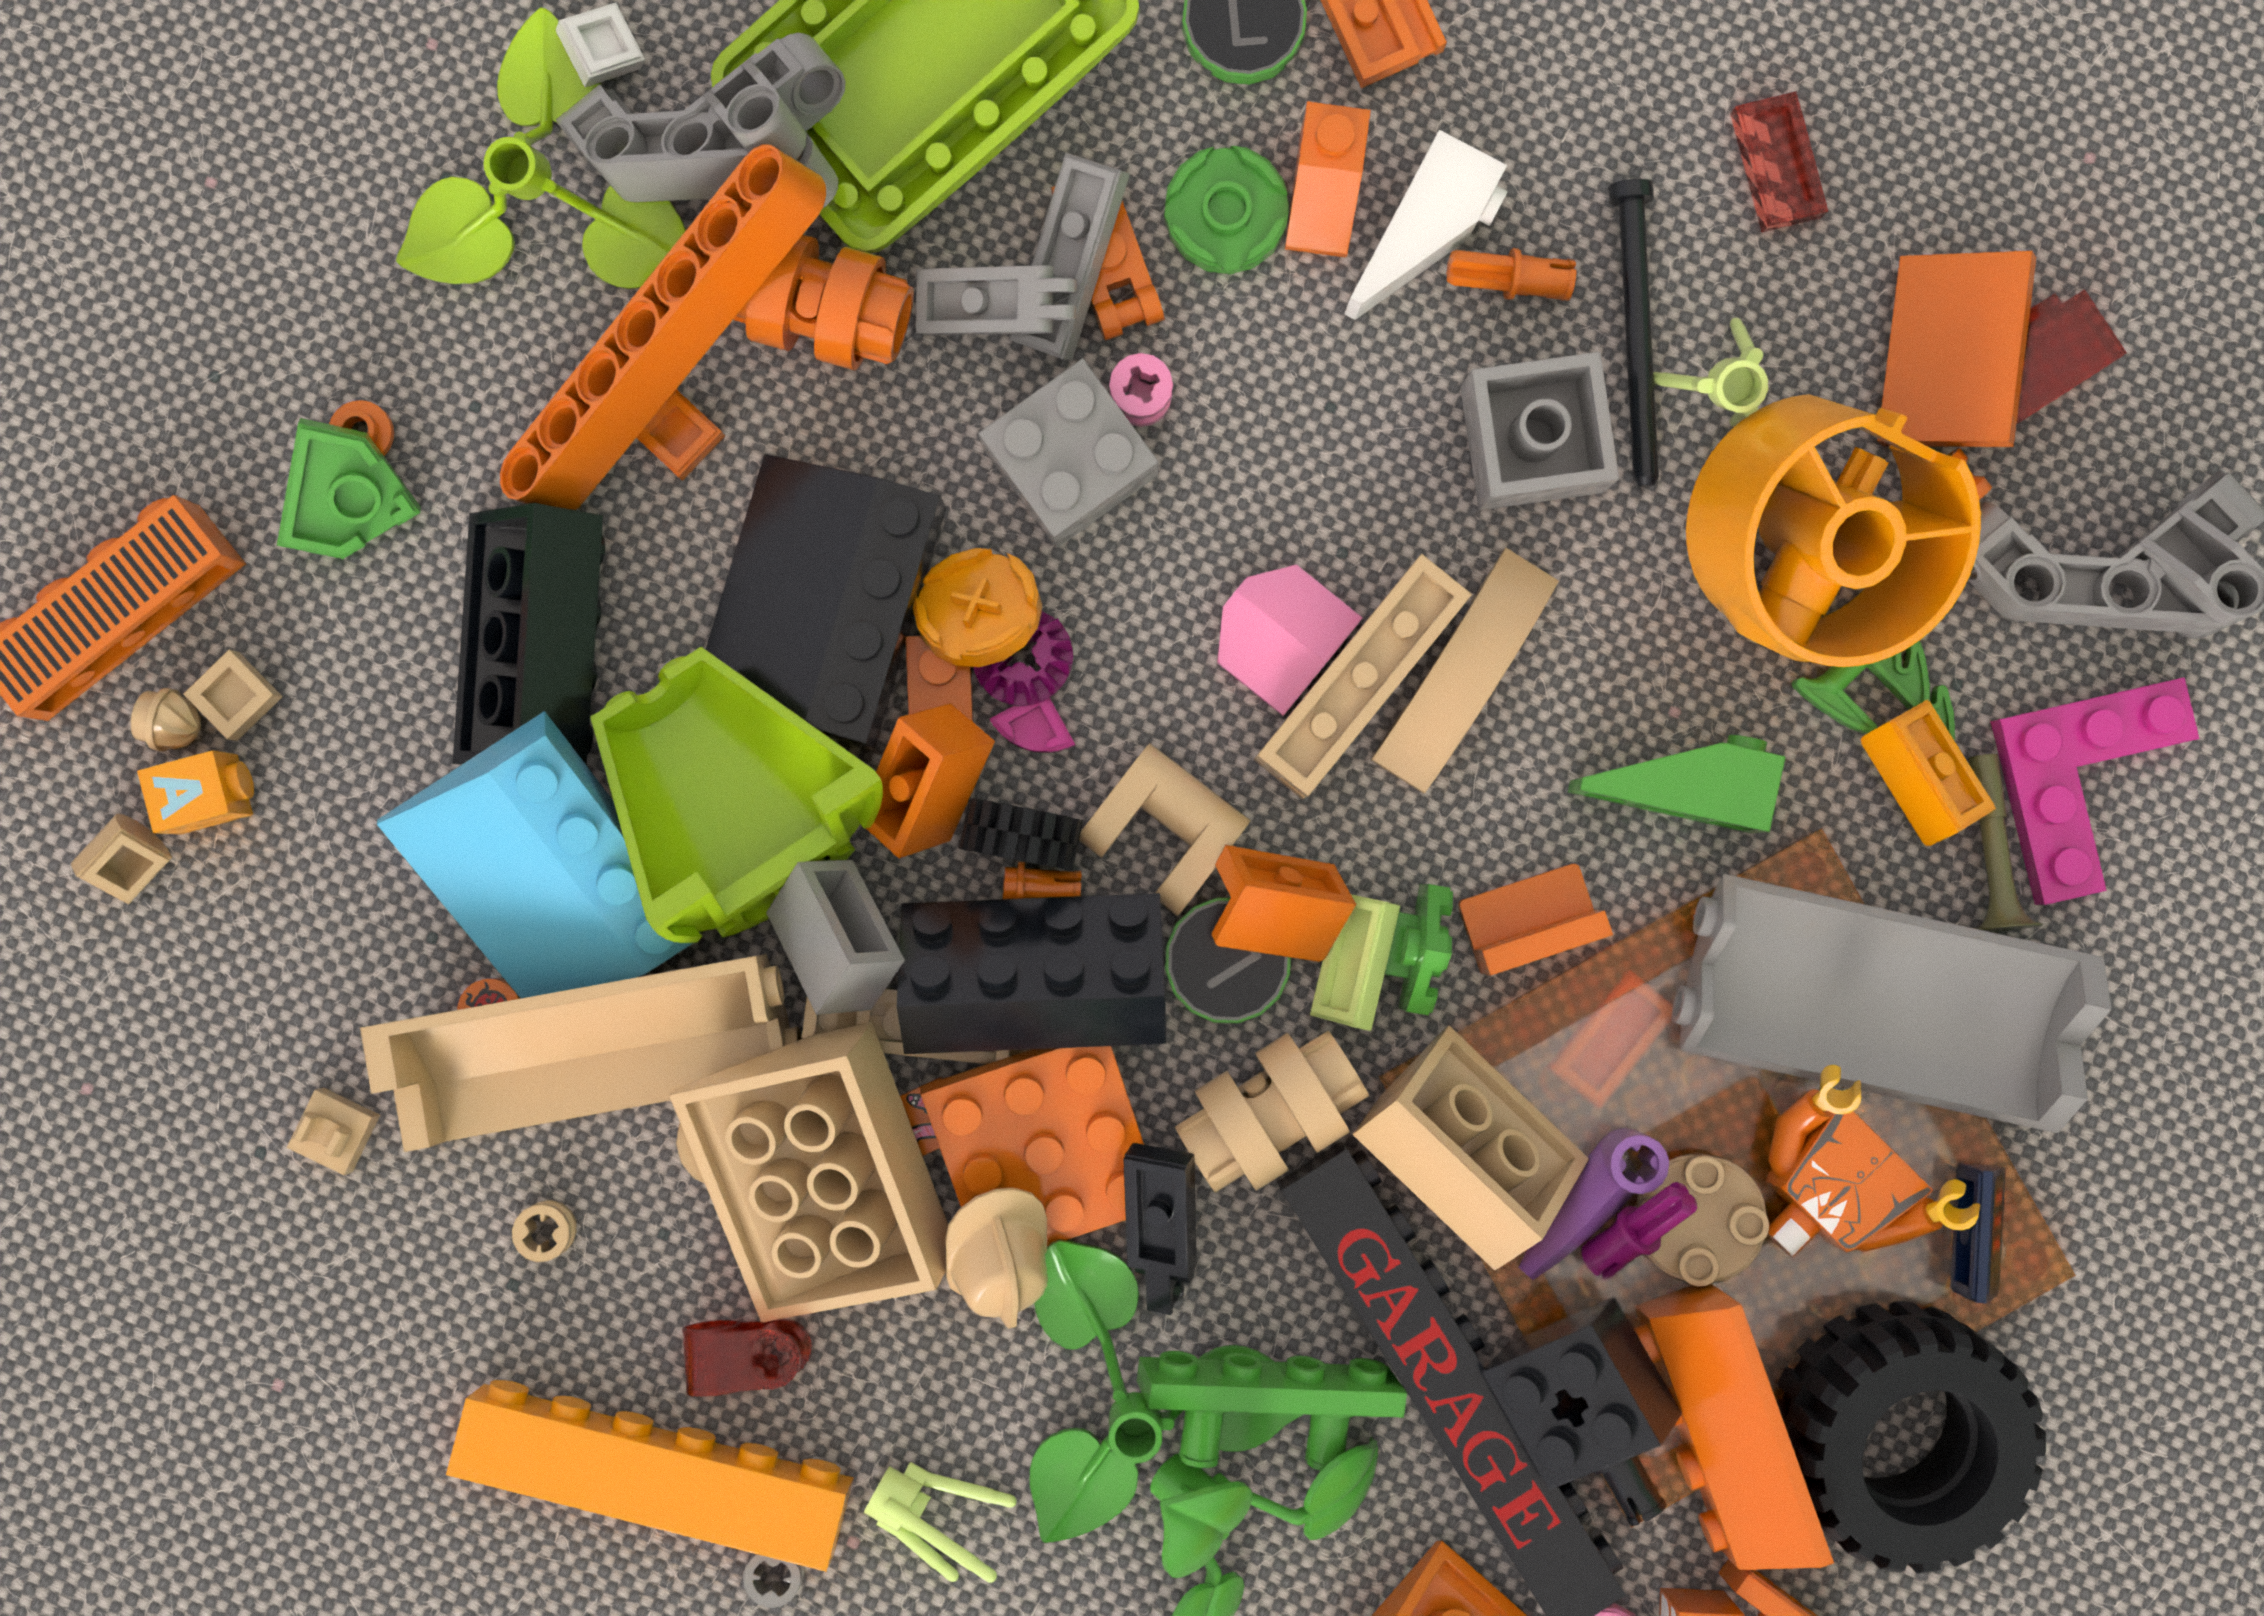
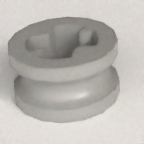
[743,1553,805,1608]

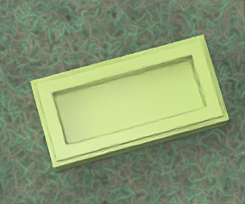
[1310,894,1400,1031]

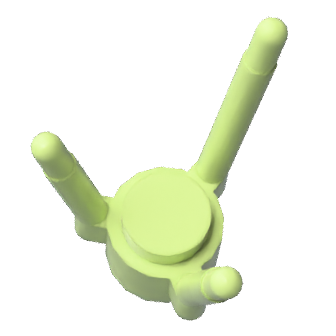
[1653,318,1768,427]
[864,1462,1017,1583]

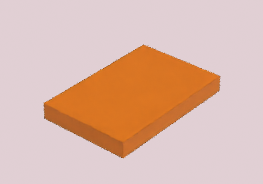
[1877,251,2037,447]

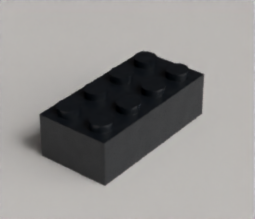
[896,893,1166,1054]

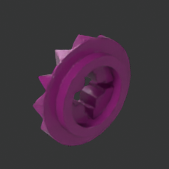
[973,611,1073,706]

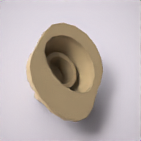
[945,1188,1048,1329]

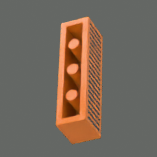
[0,495,246,721]

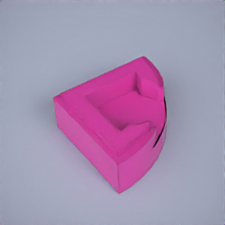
[990,698,1076,753]

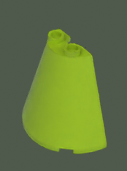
[590,647,883,943]

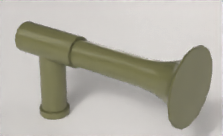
[1968,754,2043,932]

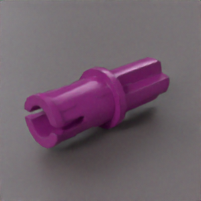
[1581,1182,1697,1280]

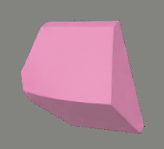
[1217,565,1363,716]

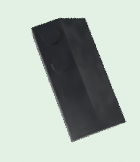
[452,503,605,766]

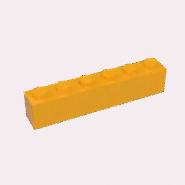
[446,1380,854,1572]

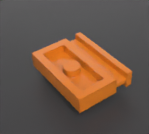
[1320,0,1447,88]

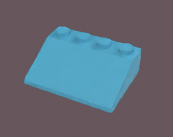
[377,711,700,998]

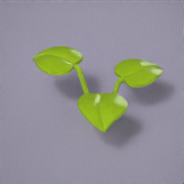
[396,7,686,289]

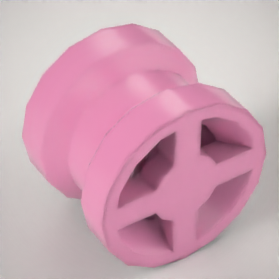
[1109,353,1173,427]

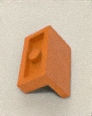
[1211,845,1356,962]
[1458,864,1613,976]

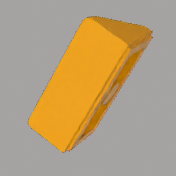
[1860,699,1996,846]

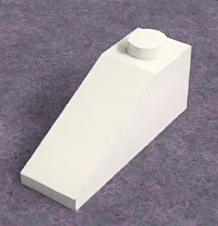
[1344,130,1508,320]

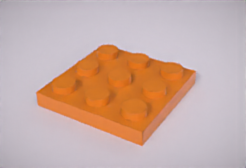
[920,1046,1145,1246]

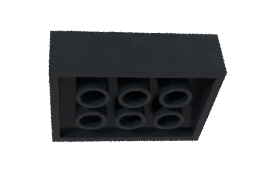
[705,454,946,749]

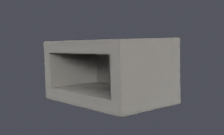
[766,860,905,1015]

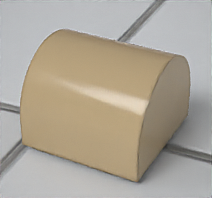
[71,814,172,904]

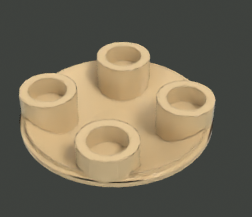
[1635,1153,1769,1287]

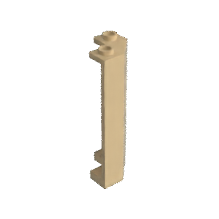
[360,954,802,1152]

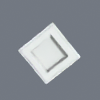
[555,3,645,87]

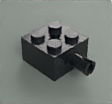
[1482,1296,1682,1526]

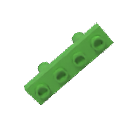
[1136,1351,1407,1471]

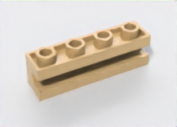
[1253,554,1472,799]

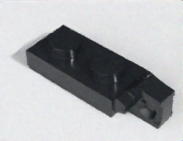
[1123,1143,1197,1315]

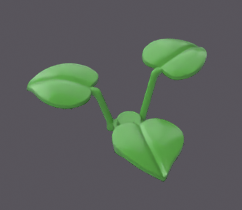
[1030,1239,1304,1543]
[1150,1437,1378,1616]

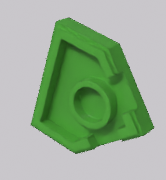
[277,418,421,559]
[1385,884,1453,1016]

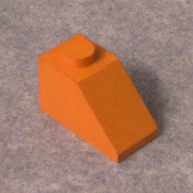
[1285,101,1371,258]

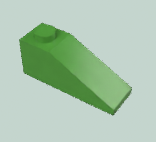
[1567,735,1786,834]

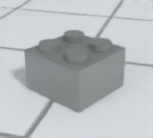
[1460,352,1619,510]
[978,358,1159,549]

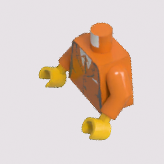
[1766,1065,1980,1258]

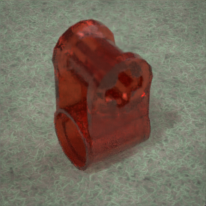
[682,1319,812,1397]

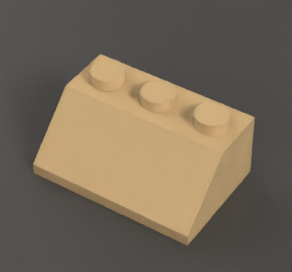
[1353,1026,1589,1270]

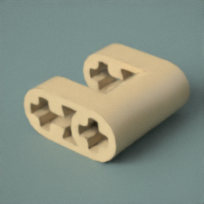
[1079,743,1251,916]

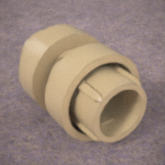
[1175,1031,1369,1193]

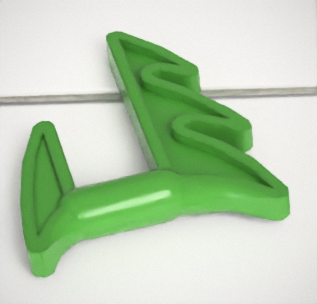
[1791,641,1955,740]

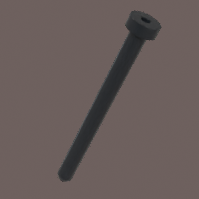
[1608,179,1659,487]

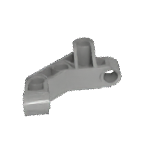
[556,33,846,208]
[1968,469,2264,639]

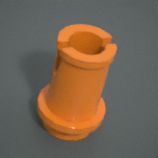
[1002,862,1082,899]

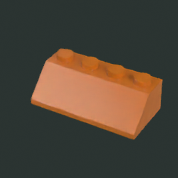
[1633,1284,1834,1570]

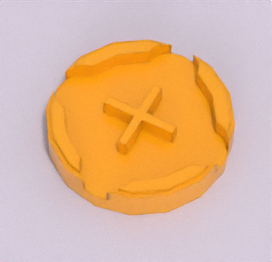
[913,548,1042,667]

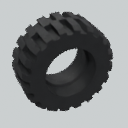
[1776,1301,2046,1574]

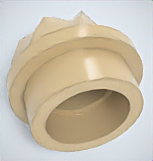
[131,688,201,752]

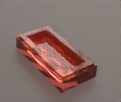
[1730,91,1828,233]

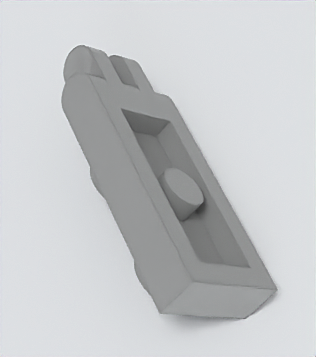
[916,265,1077,335]

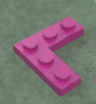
[1990,677,2200,905]

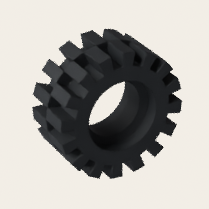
[959,798,1083,871]

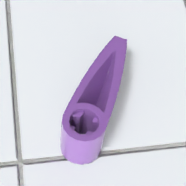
[1518,1128,1669,1280]

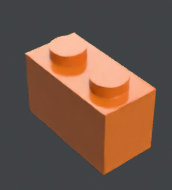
[866,703,995,859]

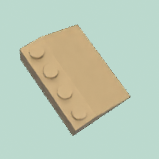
[669,1022,948,1322]

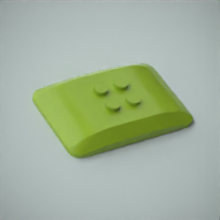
[711,0,1140,253]

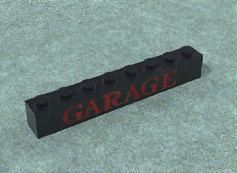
[1277,1142,1626,1616]

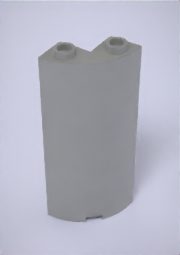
[1672,874,2111,1133]

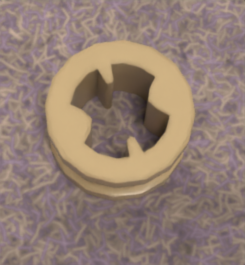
[512,1200,577,1262]

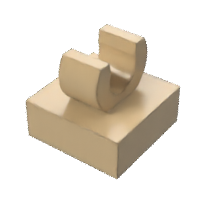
[287,1088,380,1175]

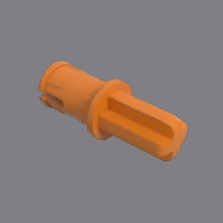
[1446,248,1577,301]

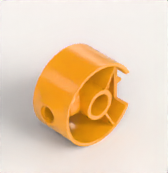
[1686,394,1981,667]

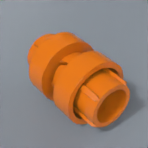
[733,234,914,371]

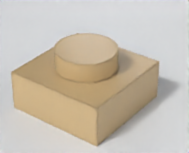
[183,649,283,741]

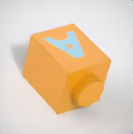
[137,750,254,835]

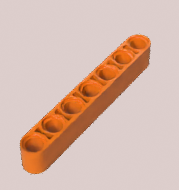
[500,144,826,510]

